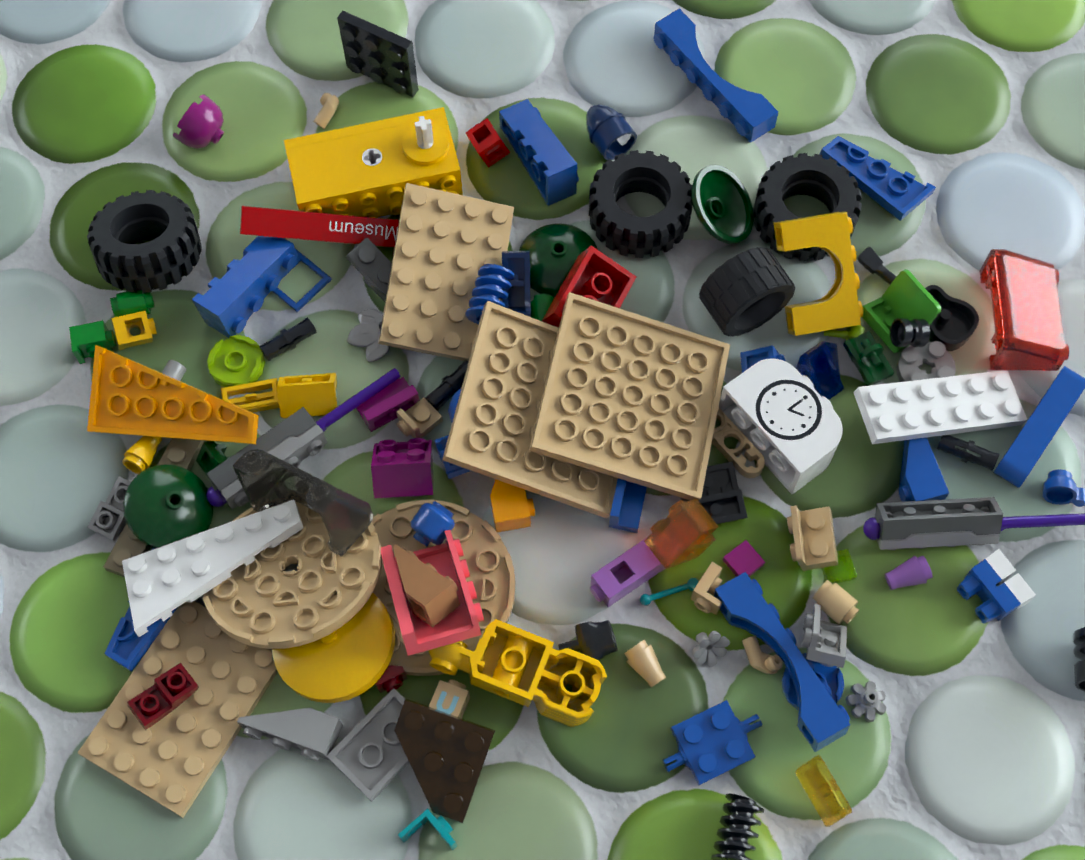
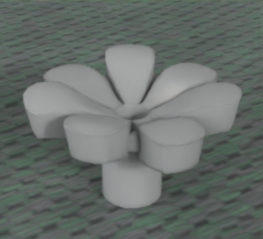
[692,631,730,667]
[846,681,887,722]

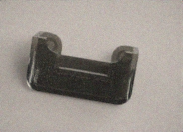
[232,449,374,557]

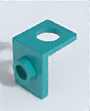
[398,808,457,851]

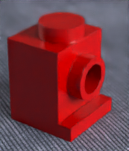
[466,118,510,168]

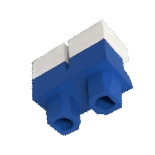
[957,549,1036,623]

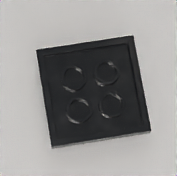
[337,10,419,97]

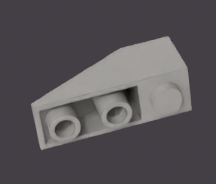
[237,708,343,761]

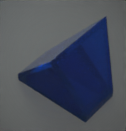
[796,341,844,400]

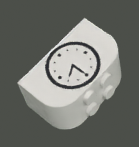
[719,359,843,495]

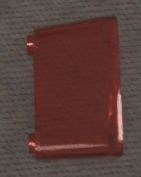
[979,249,1069,371]

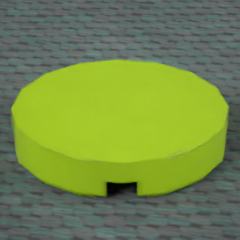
[207,335,265,388]

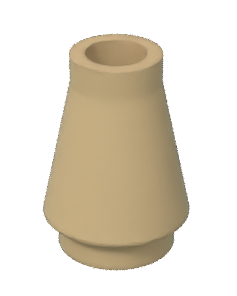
[624,640,666,688]

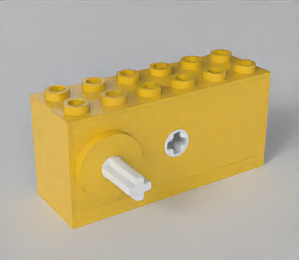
[284,107,463,218]

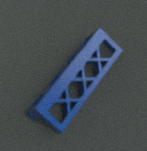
[609,478,647,533]

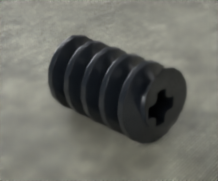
[711,793,764,860]

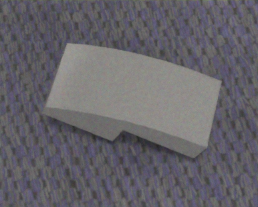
[87,476,131,540]

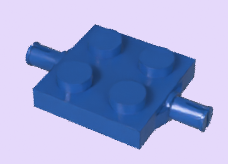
[662,700,762,786]

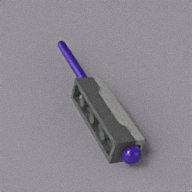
[206,368,401,509]
[863,497,1085,550]

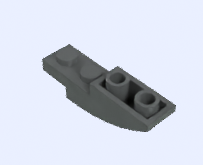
[346,238,392,302]

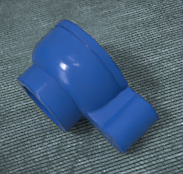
[1043,469,1085,507]

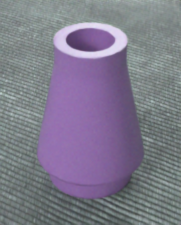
[884,555,933,590]

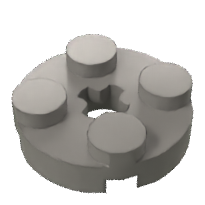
[896,341,956,382]

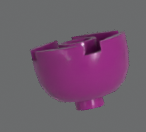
[173,94,224,149]

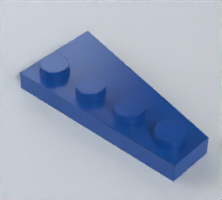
[820,136,936,221]
[104,548,178,672]

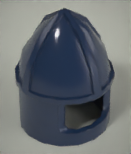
[586,104,637,160]

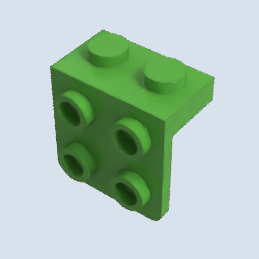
[862,269,941,354]

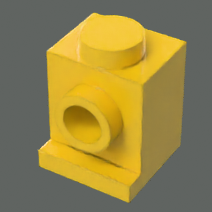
[112,311,157,351]

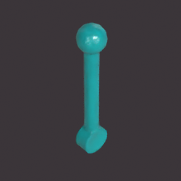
[639,578,699,606]

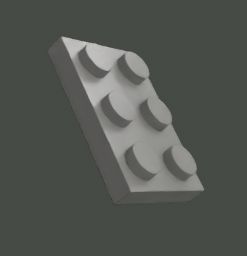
[327,688,409,802]

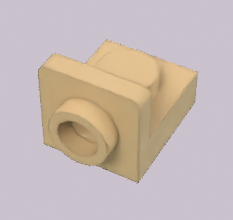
[396,397,443,438]
[691,562,723,615]

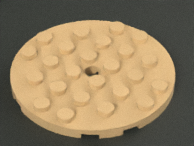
[203,491,382,649]
[370,500,515,676]

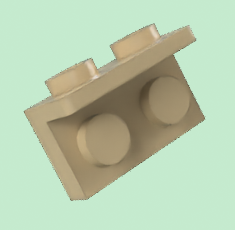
[787,505,838,571]

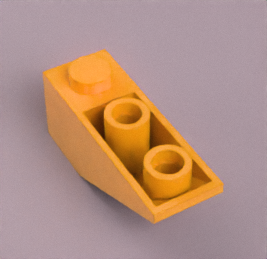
[490,479,535,533]

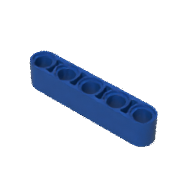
[993,366,1085,488]

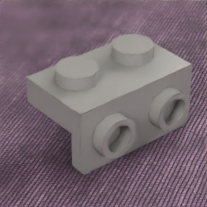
[802,604,847,668]

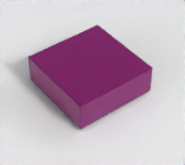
[722,540,765,577]

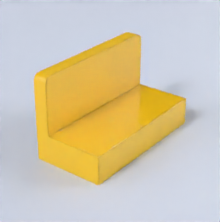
[277,373,338,418]

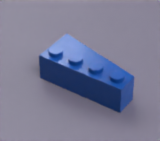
[499,99,579,206]
[192,236,298,338]

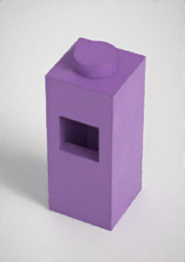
[590,536,668,607]

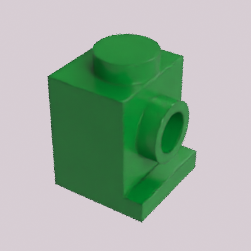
[69,320,116,364]

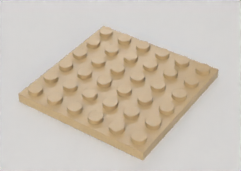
[529,292,730,502]
[442,301,618,518]

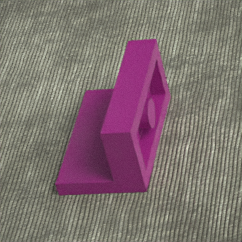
[356,377,420,432]

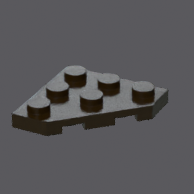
[394,699,495,823]

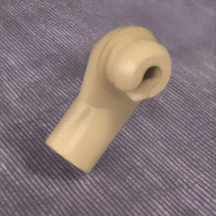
[313,93,339,129]
[742,636,783,674]

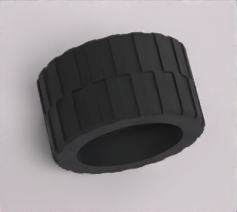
[699,247,795,337]

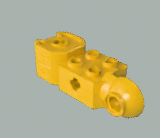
[428,619,607,727]

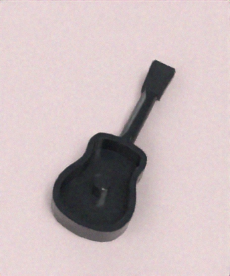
[858,246,979,351]

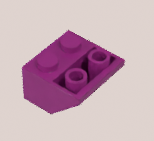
[371,438,434,499]

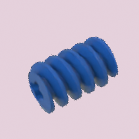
[466,264,514,325]

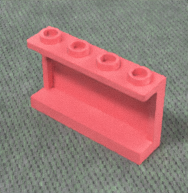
[381,530,484,656]

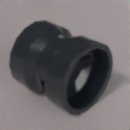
[890,318,930,347]

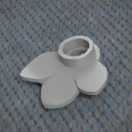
[347,309,390,362]

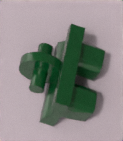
[843,331,895,386]

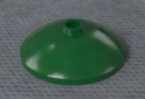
[692,165,754,244]
[519,223,598,297]
[123,464,213,549]

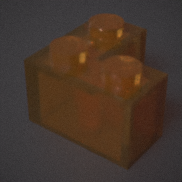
[644,499,719,569]

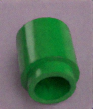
[110,290,155,317]

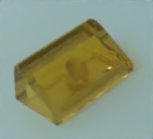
[795,755,852,827]

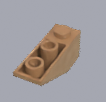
[393,544,461,627]

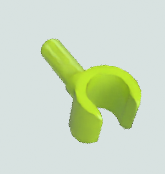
[824,325,865,340]

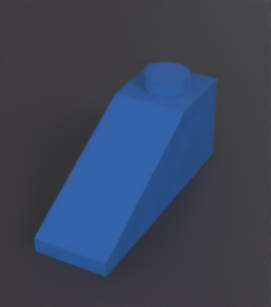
[898,437,949,502]

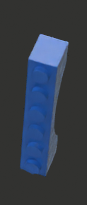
[653,8,778,143]
[714,572,850,752]

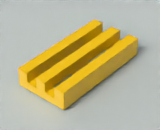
[221,378,279,413]

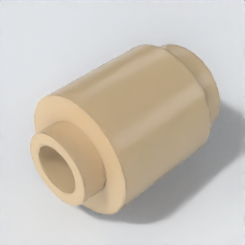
[813,580,859,624]

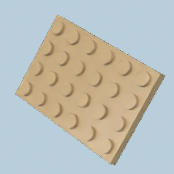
[378,183,514,361]
[78,601,278,818]

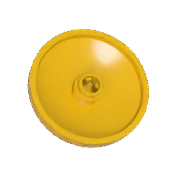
[272,593,395,703]

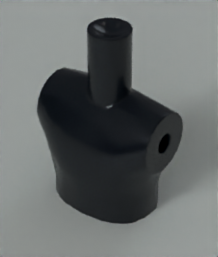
[558,620,618,660]

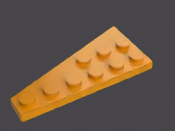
[87,345,259,444]

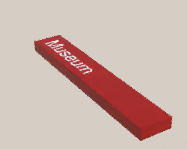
[240,206,399,247]

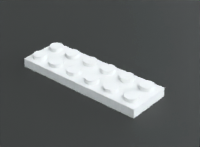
[853,370,1028,444]

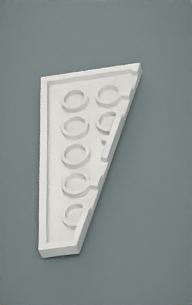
[122,499,303,637]

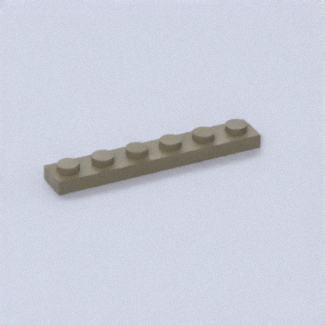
[103,438,206,578]

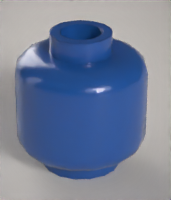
[410,501,455,547]

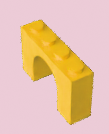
[774,212,863,336]

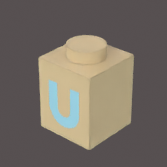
[429,679,470,718]

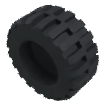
[588,150,693,258]
[753,153,862,261]
[87,190,202,293]

